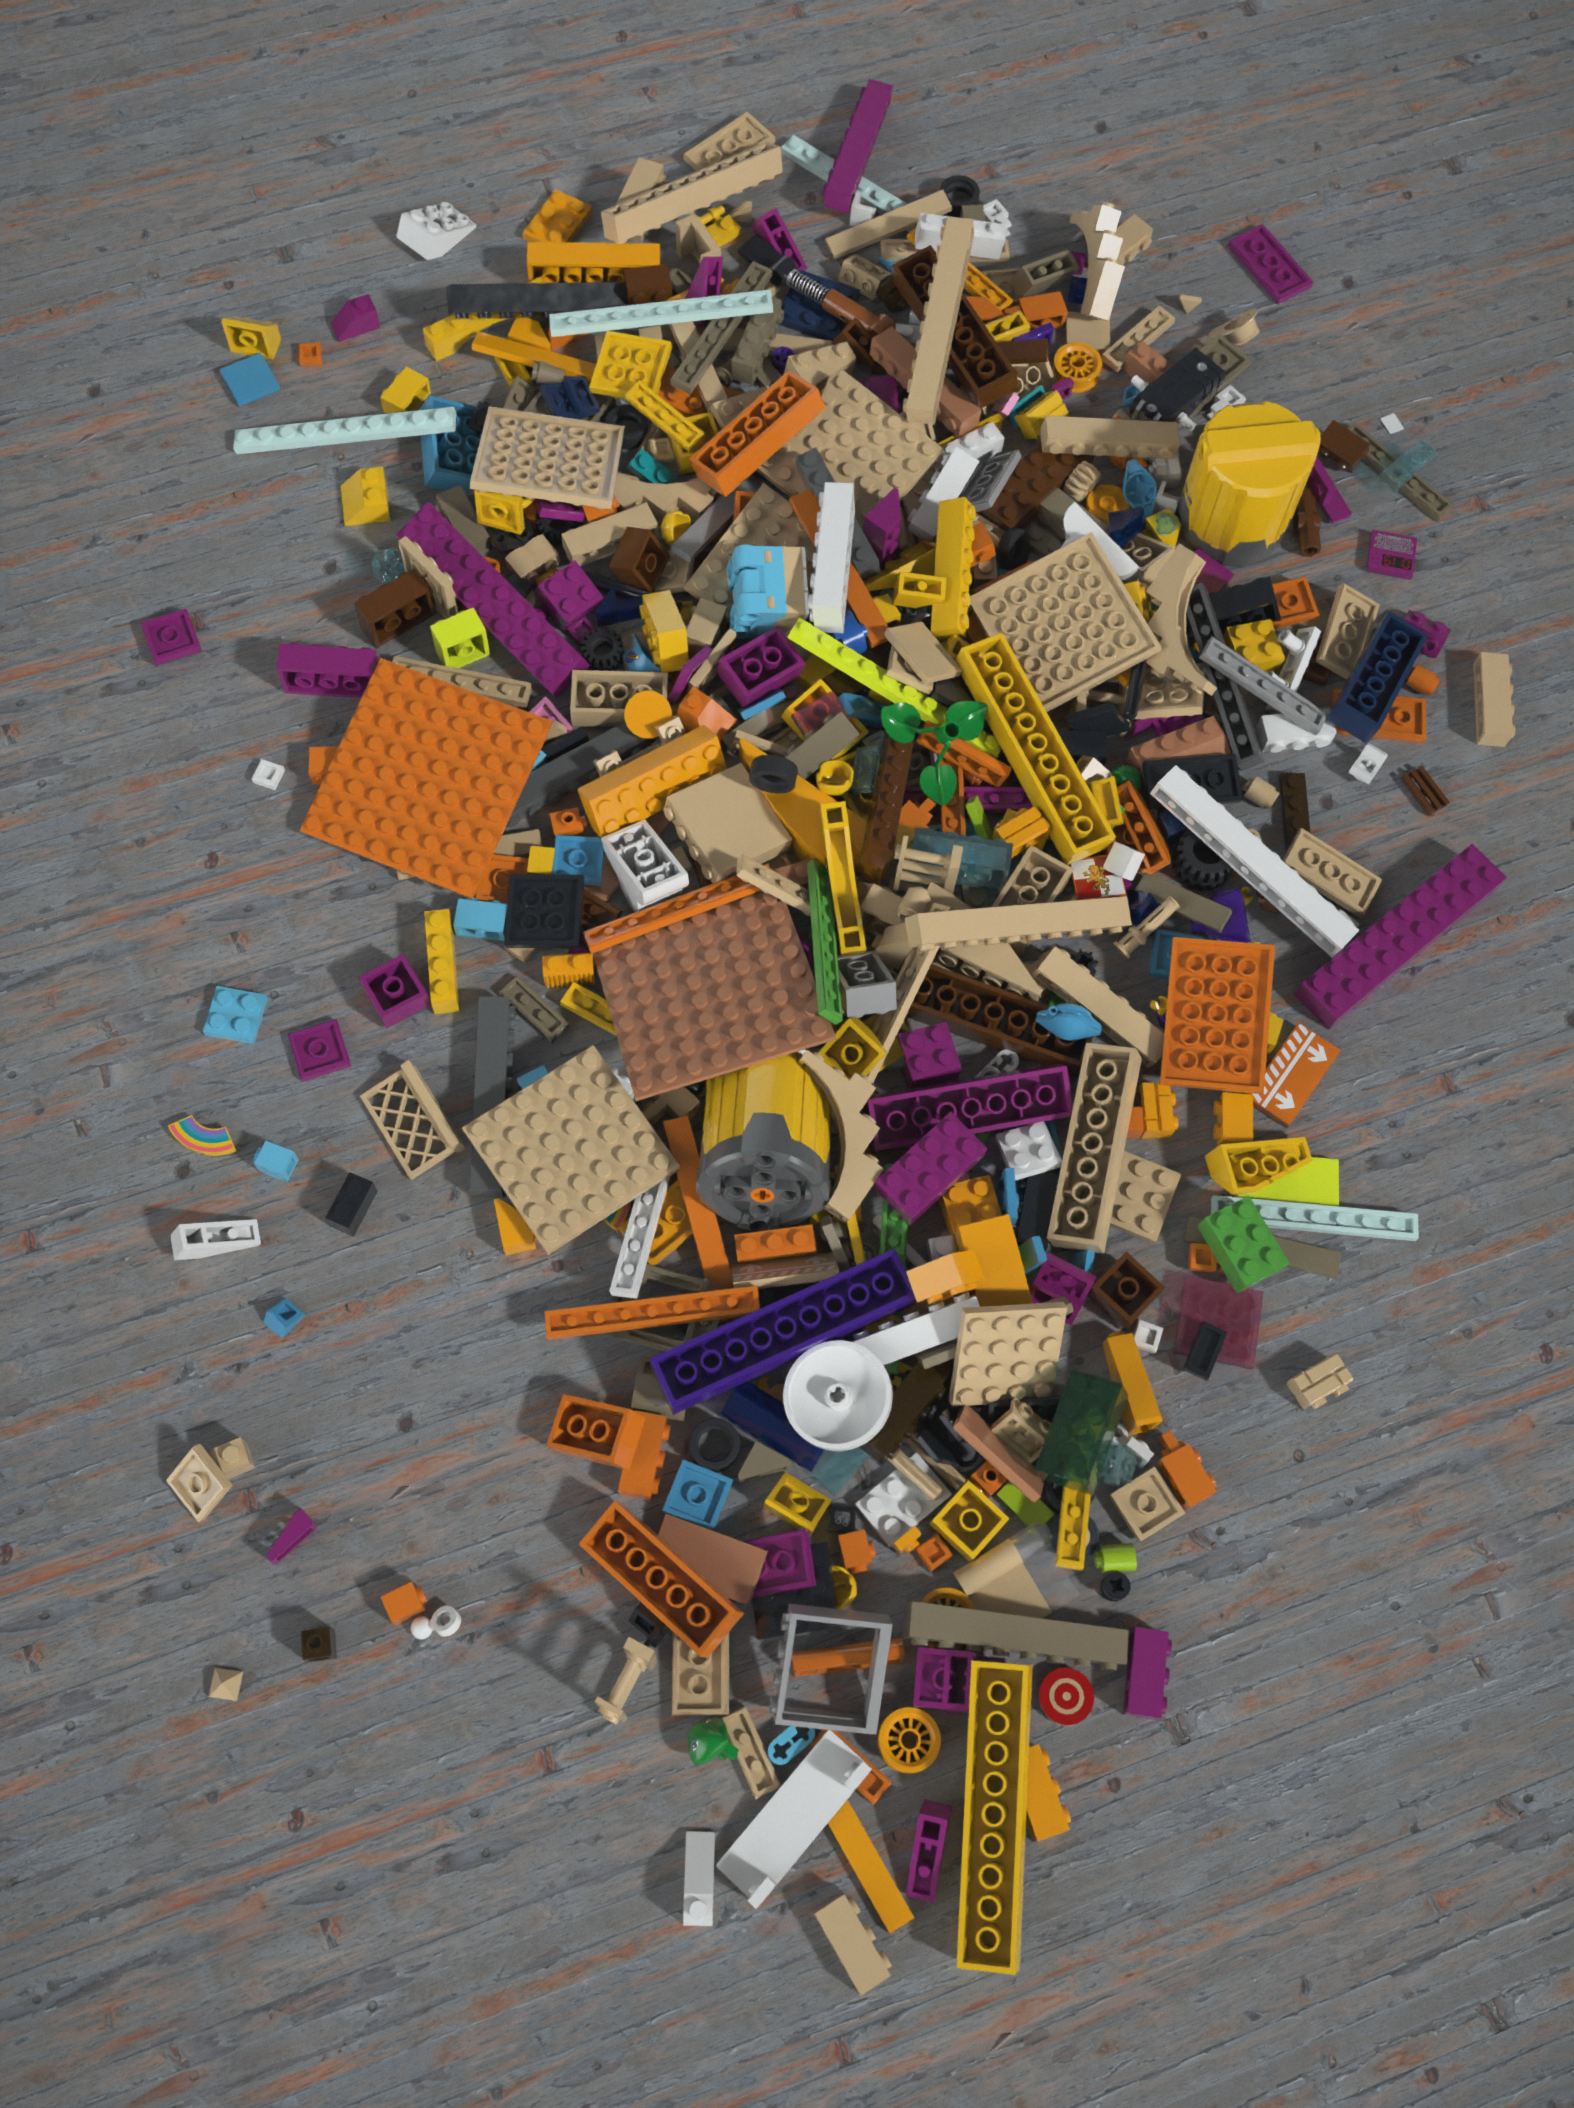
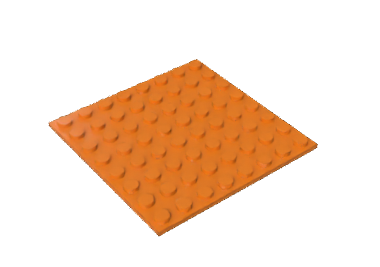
[299,658,553,899]

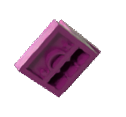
[897,1022,962,1089]
[913,1647,1007,1715]

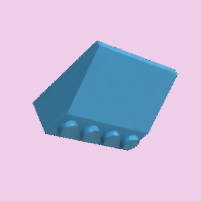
[420,395,481,491]

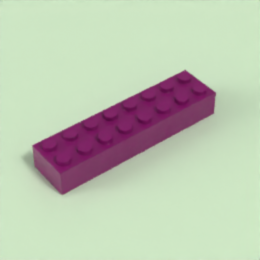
[863,1063,1073,1151]

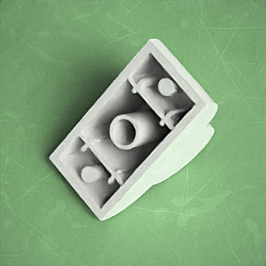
[1061,502,1139,584]
[601,819,689,912]

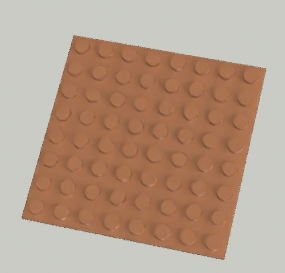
[593,892,836,1101]

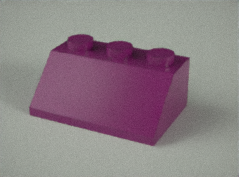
[863,487,901,570]

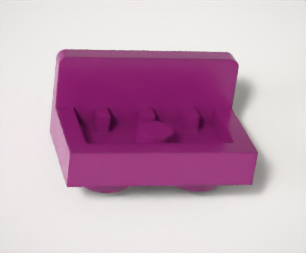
[1404,610,1451,658]

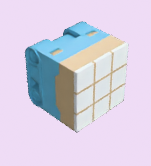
[726,545,809,639]

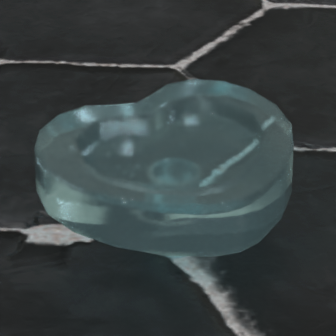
[1156,512,1178,535]

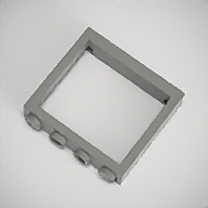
[769,1604,893,1735]

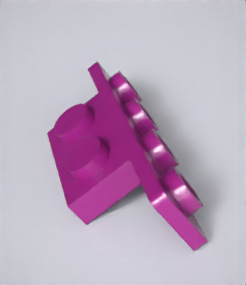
[1306,456,1352,524]
[1130,691,1207,737]

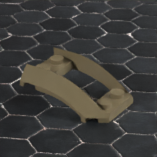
[706,679,805,754]
[605,1264,719,1352]

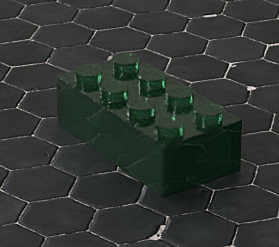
[1035,1369,1128,1496]

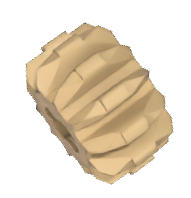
[1063,461,1101,502]

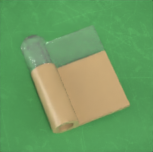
[952,1521,1080,1619]

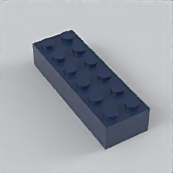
[1326,611,1428,744]

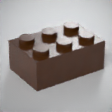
[354,568,436,649]

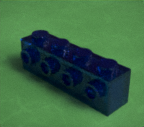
[720,1381,826,1472]

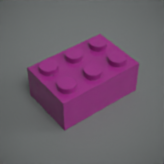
[716,626,805,709]

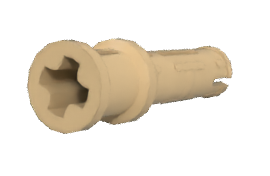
[1113,896,1180,960]

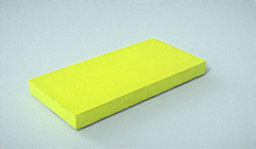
[1235,1157,1339,1206]

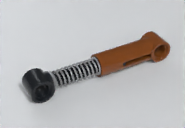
[769,255,896,337]

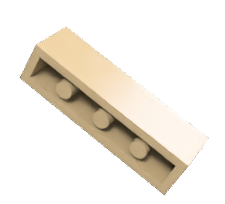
[561,502,658,566]
[1473,652,1516,747]

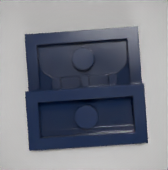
[540,376,600,419]

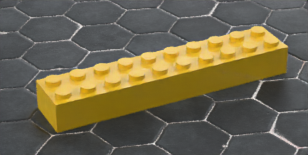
[955,633,1116,865]
[957,1660,1033,1975]

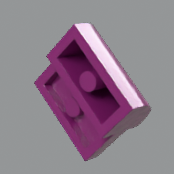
[1029,1253,1096,1326]

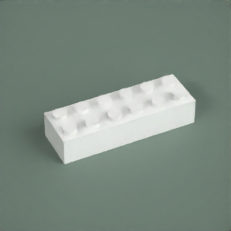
[808,482,855,633]

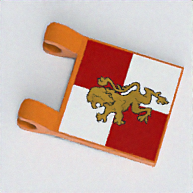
[1070,839,1126,900]

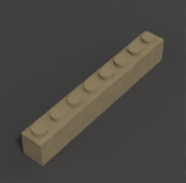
[903,1601,1128,1671]

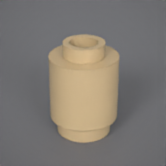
[1242,776,1280,809]
[897,886,931,923]

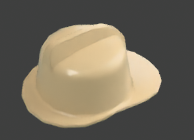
[1208,308,1259,345]

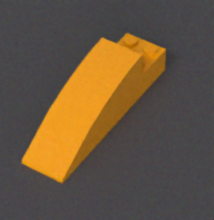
[739,738,900,886]
[938,1175,1032,1307]

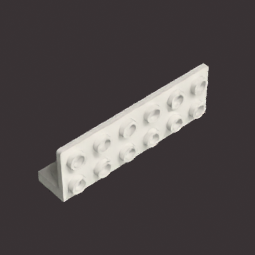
[716,1730,872,1909]

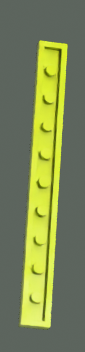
[787,617,1001,758]

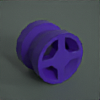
[772,346,794,376]

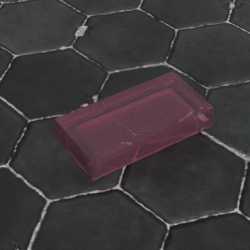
[791,691,845,737]

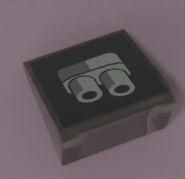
[827,1504,857,1534]

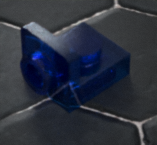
[1068,276,1088,304]

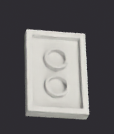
[854,1452,952,1548]

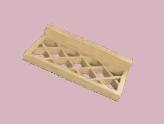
[360,1060,466,1180]

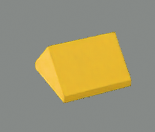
[763,1472,832,1537]

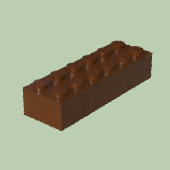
[976,442,1095,531]

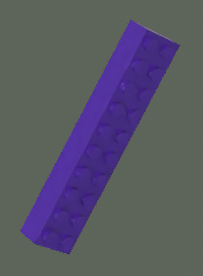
[650,1249,917,1415]

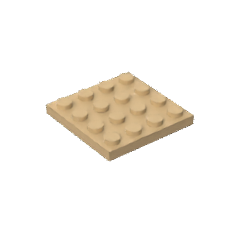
[948,1302,1067,1407]

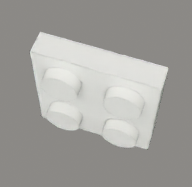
[995,1121,1062,1181]

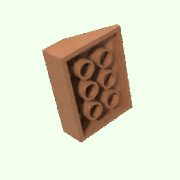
[1125,716,1242,799]

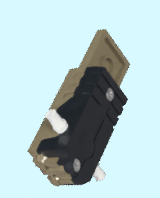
[1128,334,1252,432]

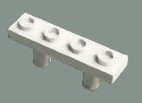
[1265,626,1321,714]

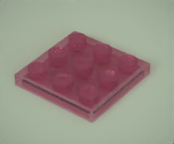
[1174,1276,1263,1370]

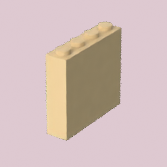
[664,763,792,884]

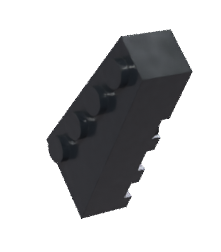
[1186,576,1282,639]

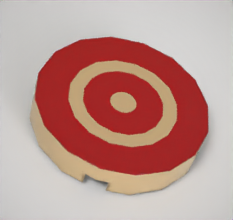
[1037,1667,1095,1726]

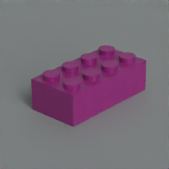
[276,643,379,698]
[874,1112,987,1226]

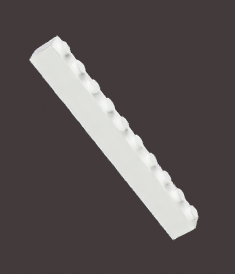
[1150,765,1359,958]

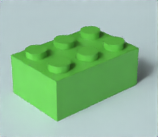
[1197,1196,1290,1294]

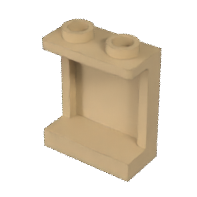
[676,213,721,264]

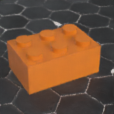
[546,1394,646,1470]

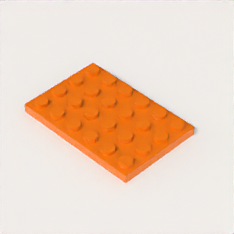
[1160,937,1275,1094]

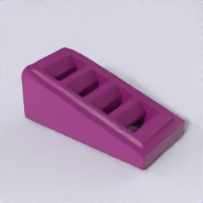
[266,1507,318,1565]

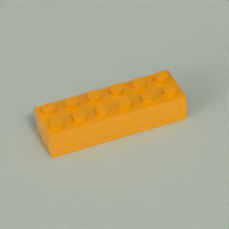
[527,242,661,283]
[577,725,727,838]

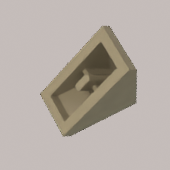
[737,1441,792,1484]

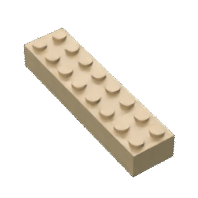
[1047,1043,1142,1254]

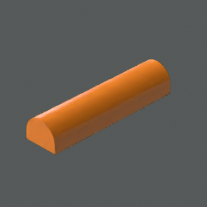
[915,720,1012,787]
[791,1638,905,1677]

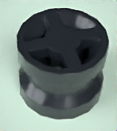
[1100,1572,1131,1602]

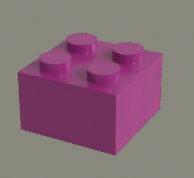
[535,560,604,632]
[358,954,431,1029]

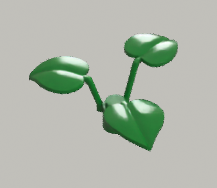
[881,701,988,806]

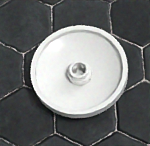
[783,1340,893,1451]

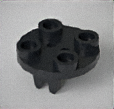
[487,512,533,551]

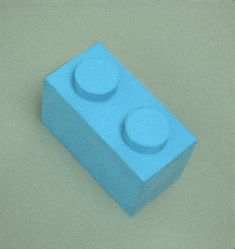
[453,898,507,941]

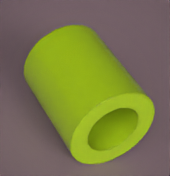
[1094,1543,1137,1573]

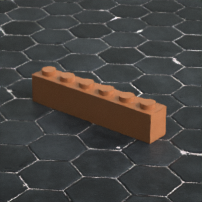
[870,327,982,438]

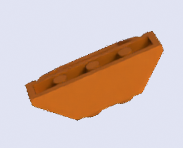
[1112,780,1171,875]

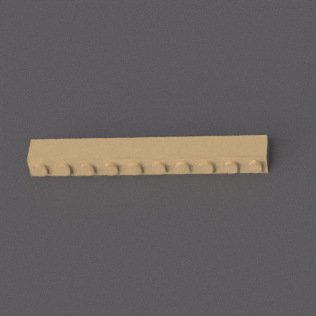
[601,142,783,244]
[903,217,975,425]
[905,896,1132,952]

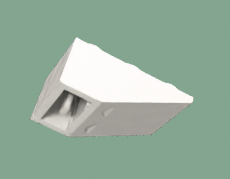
[396,202,476,260]

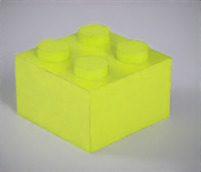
[430,608,490,668]

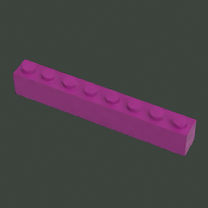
[822,79,893,213]

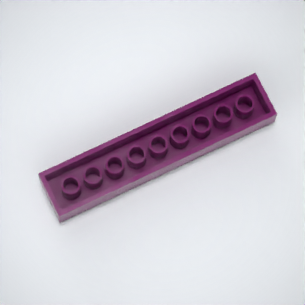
[395,502,590,699]
[1294,844,1507,1030]

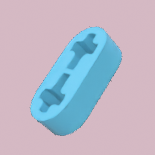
[767,1726,815,1765]

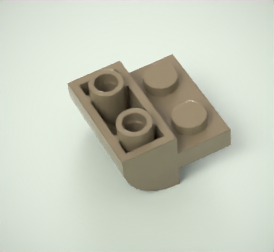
[631,1356,686,1421]

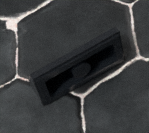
[737,234,783,268]
[542,726,590,764]

